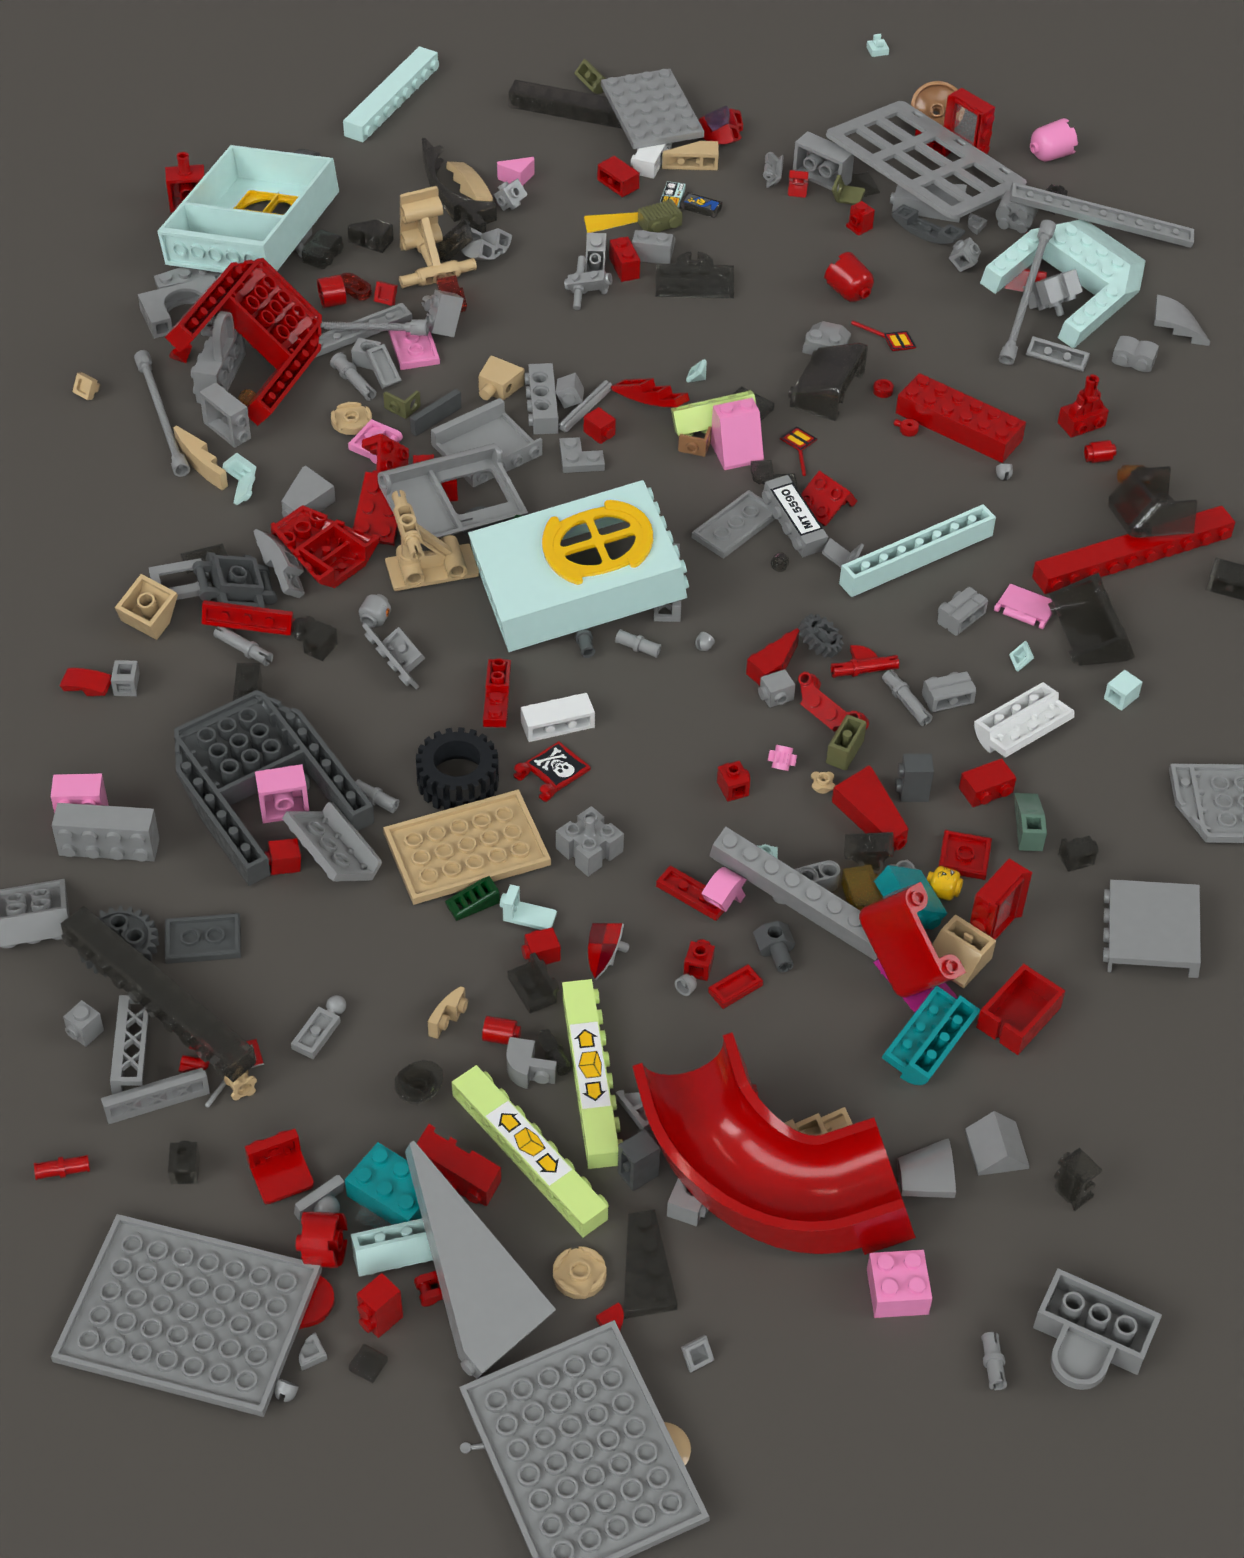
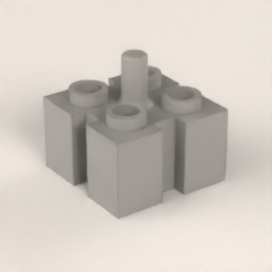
[1023,269,1083,317]
[556,806,624,877]

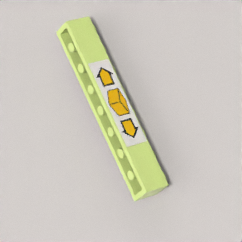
[562,979,623,1169]
[452,1065,609,1238]

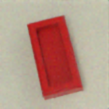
[708,964,763,1009]

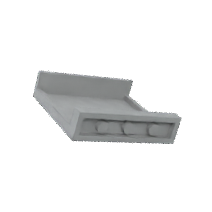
[431,398,542,487]
[1103,879,1201,978]

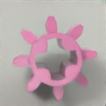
[768,745,797,771]

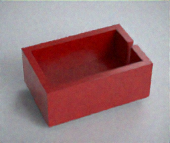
[976,964,1065,1055]

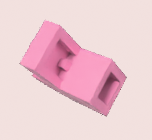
[701,867,747,912]

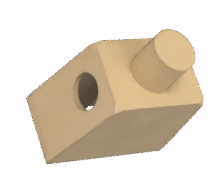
[478,355,525,400]

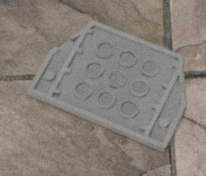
[1169,764,1244,843]

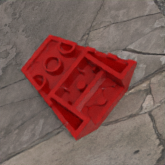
[272,505,380,588]

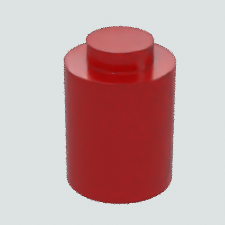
[482,1016,521,1045]

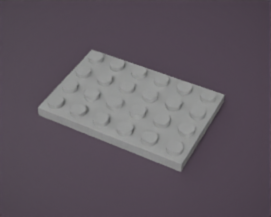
[601,69,704,149]

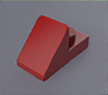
[788,170,809,198]

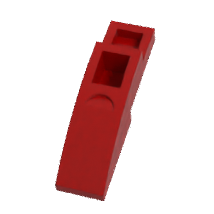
[483,658,511,728]

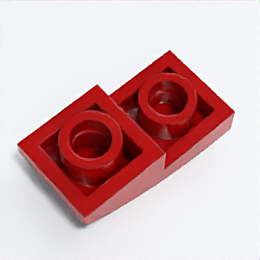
[59,668,112,696]

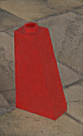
[832,765,909,855]

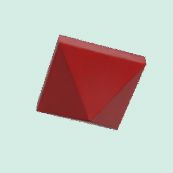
[169,343,192,363]

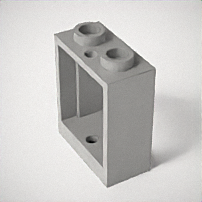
[199,382,251,448]

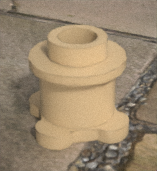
[224,1066,257,1100]

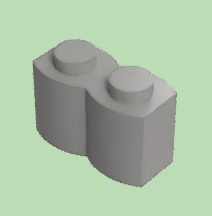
[1112,336,1159,372]

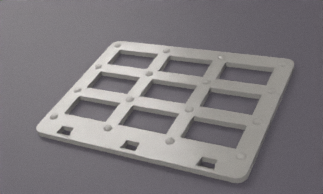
[826,101,1027,219]

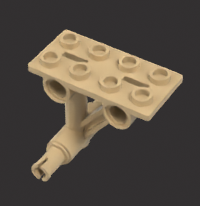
[399,186,477,289]
[385,490,479,591]

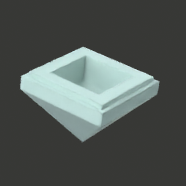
[686,359,707,383]
[1009,641,1034,671]

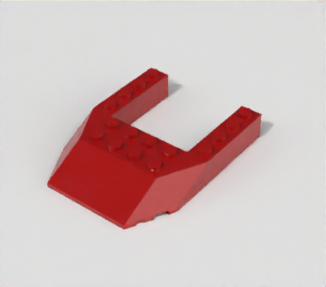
[165,258,322,426]

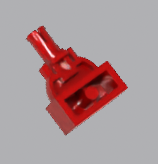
[1058,374,1109,438]

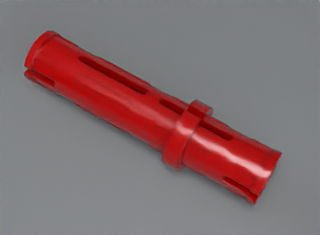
[830,655,899,678]

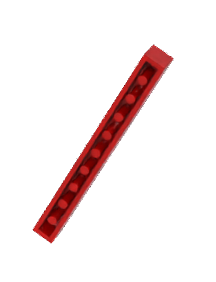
[1032,505,1236,594]

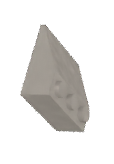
[0,879,71,948]

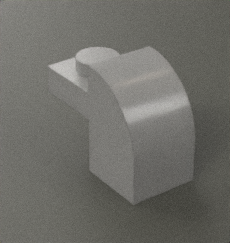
[506,1037,557,1089]

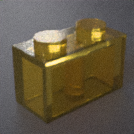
[841,864,883,911]

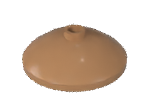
[911,81,965,129]

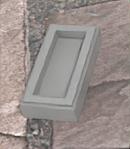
[365,344,402,389]

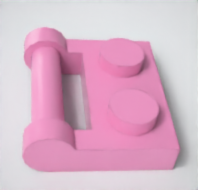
[348,419,403,464]

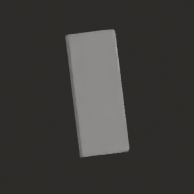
[1026,336,1090,372]

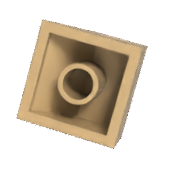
[115,574,178,640]

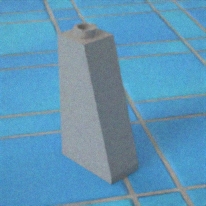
[890,184,967,223]

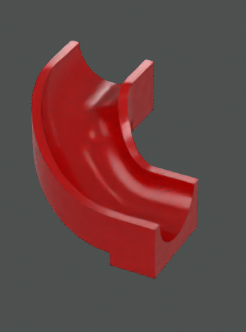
[632,1032,916,1255]

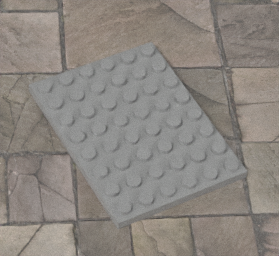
[51,1214,322,1417]
[459,1320,710,1558]

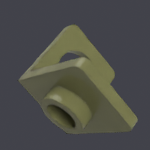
[832,175,866,205]
[383,390,421,419]

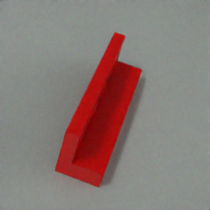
[201,600,295,636]

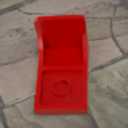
[353,470,398,546]

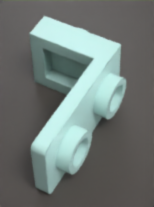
[222,453,256,505]
[500,884,557,930]

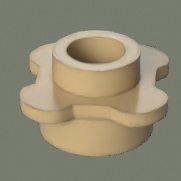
[811,772,835,794]

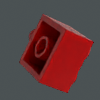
[165,152,205,213]

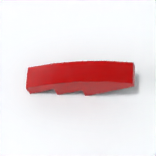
[611,378,690,407]

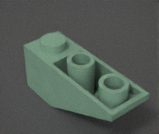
[1014,793,1047,851]

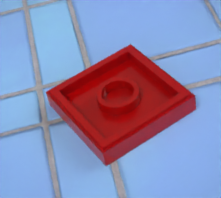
[938,830,992,880]

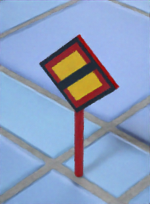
[851,321,916,351]

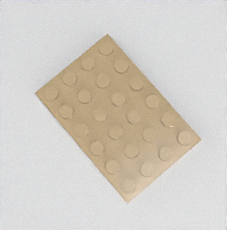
[383,789,551,905]

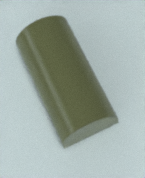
[574,59,606,94]

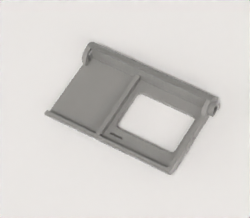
[378,443,528,538]

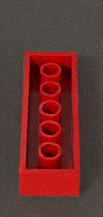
[896,373,1026,463]

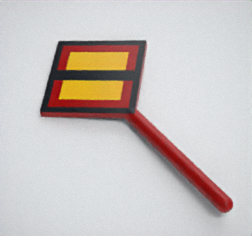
[780,427,817,476]

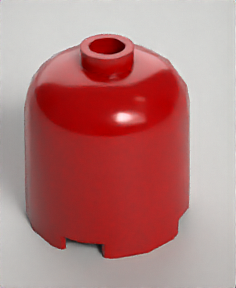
[824,252,874,302]

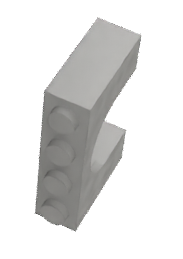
[138,275,218,339]

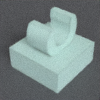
[866,34,889,57]

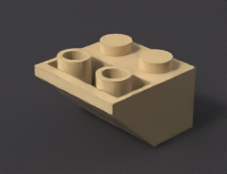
[932,914,996,988]

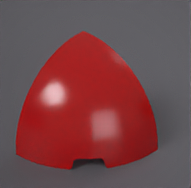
[698,109,743,145]

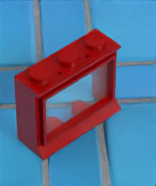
[943,88,995,154]
[970,858,1032,940]

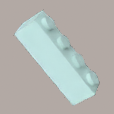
[351,1219,433,1277]

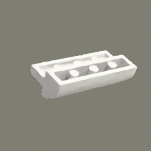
[974,682,1074,758]

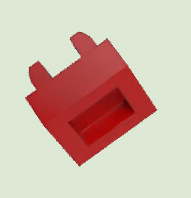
[374,281,398,306]

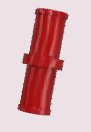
[34,1154,90,1180]

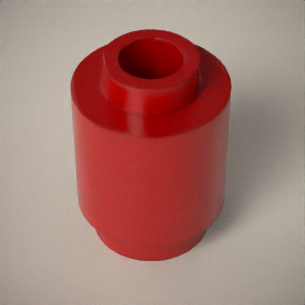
[1084,440,1116,463]

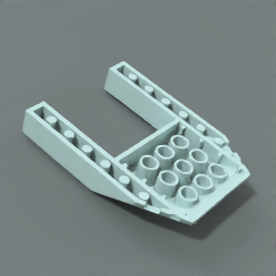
[980,219,1146,348]

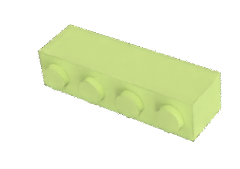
[671,390,756,436]

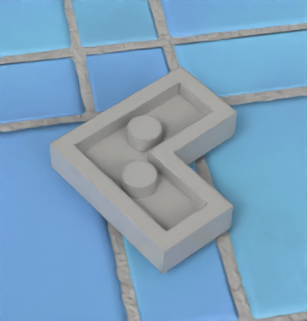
[559,437,605,473]

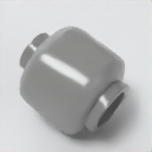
[358,594,391,628]

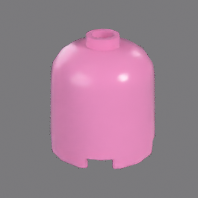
[1030,118,1078,162]

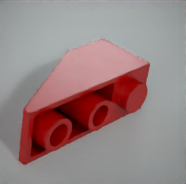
[746,628,800,686]

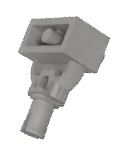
[421,289,464,337]

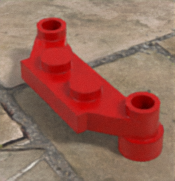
[798,672,869,732]

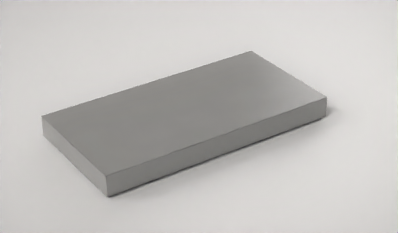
[691,490,775,559]

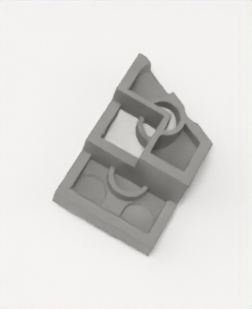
[1154,295,1210,346]
[897,1139,956,1198]

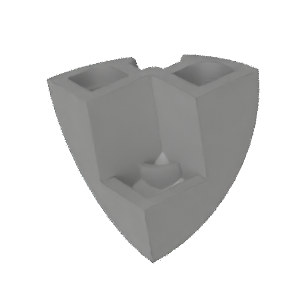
[458,226,512,261]

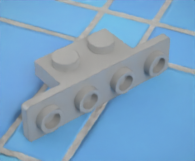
[362,623,425,689]

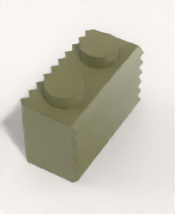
[638,199,682,233]
[826,715,867,770]

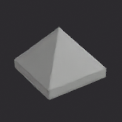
[681,1335,714,1373]

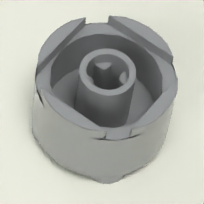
[996,191,1039,233]

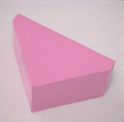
[497,157,534,186]

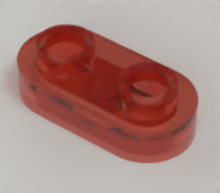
[341,273,372,300]

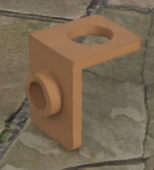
[678,426,712,457]

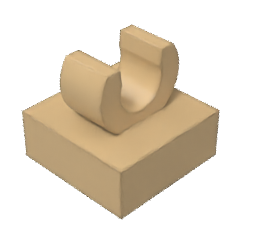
[72,372,100,400]

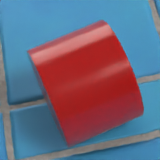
[317,274,347,308]

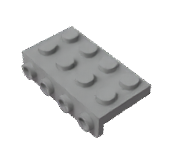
[282,802,382,882]

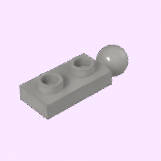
[291,995,347,1059]

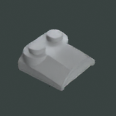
[802,321,851,361]

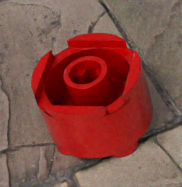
[296,1211,348,1268]

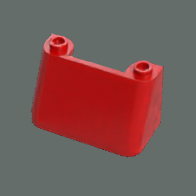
[859,882,966,998]

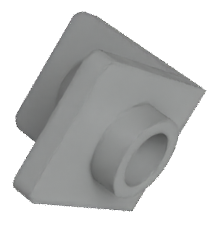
[822,538,864,568]

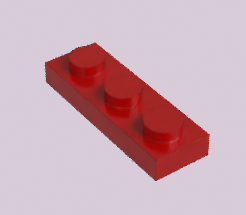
[656,865,725,921]

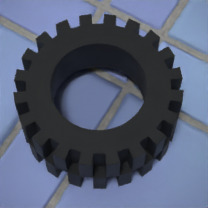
[416,727,499,810]

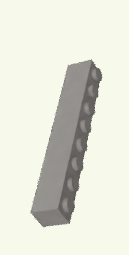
[709,827,878,961]

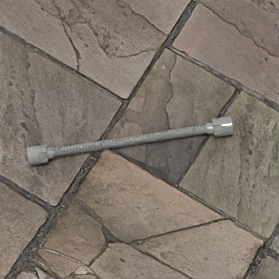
[999,220,1056,365]
[320,319,429,336]
[134,350,190,477]

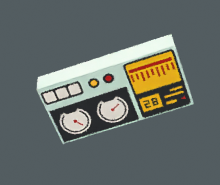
[660,181,686,208]

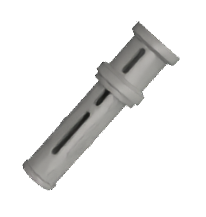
[330,352,377,401]

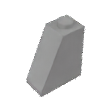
[281,465,336,517]

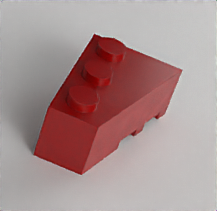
[417,1124,501,1206]

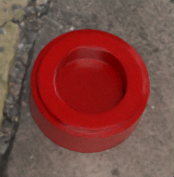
[873,379,894,398]

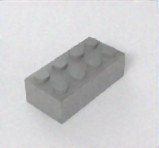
[52,803,160,862]

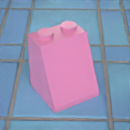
[711,398,764,470]

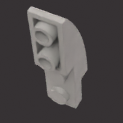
[253,529,305,598]

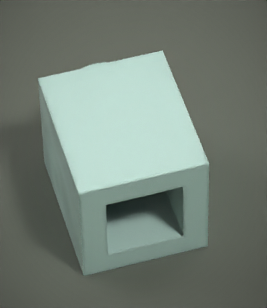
[1104,670,1142,711]

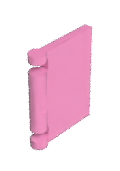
[994,584,1059,629]

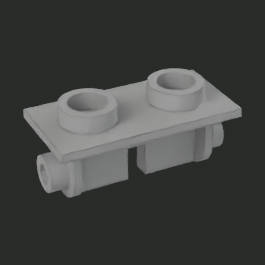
[763,152,784,188]

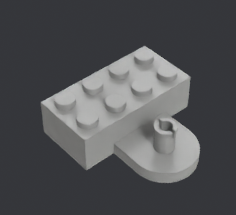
[191,311,246,404]
[1033,1268,1162,1390]

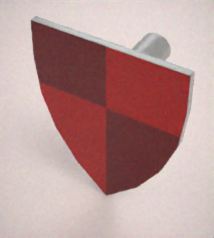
[588,923,629,980]

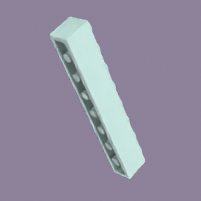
[343,46,439,142]
[839,504,996,597]

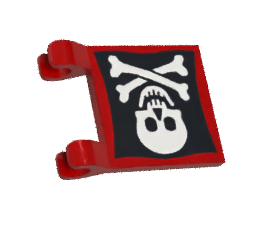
[513,741,591,802]

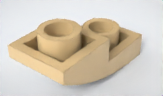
[428,986,468,1039]

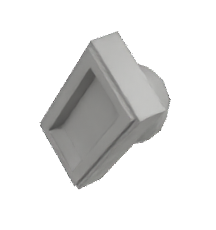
[294,1175,345,1221]

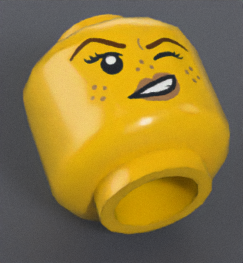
[927,866,963,901]

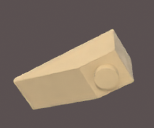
[662,141,719,170]

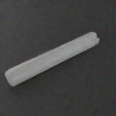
[559,380,612,433]

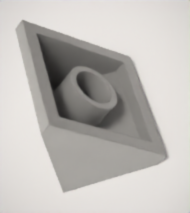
[965,1111,1030,1176]

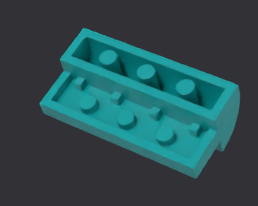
[882,986,980,1085]

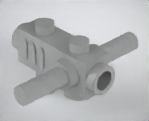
[564,256,613,310]

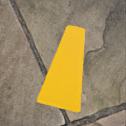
[584,212,638,233]

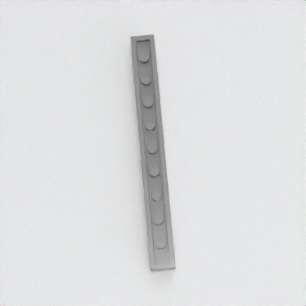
[1009,182,1194,248]

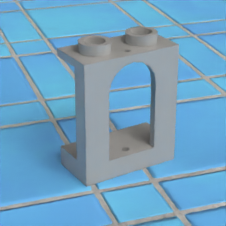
[148,558,212,601]

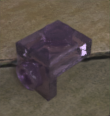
[705,105,730,131]

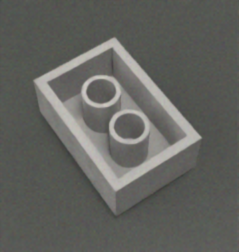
[793,131,854,192]

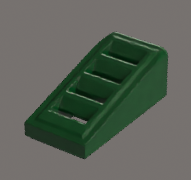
[445,876,500,921]

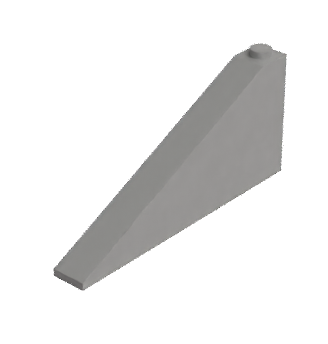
[405,1140,556,1380]

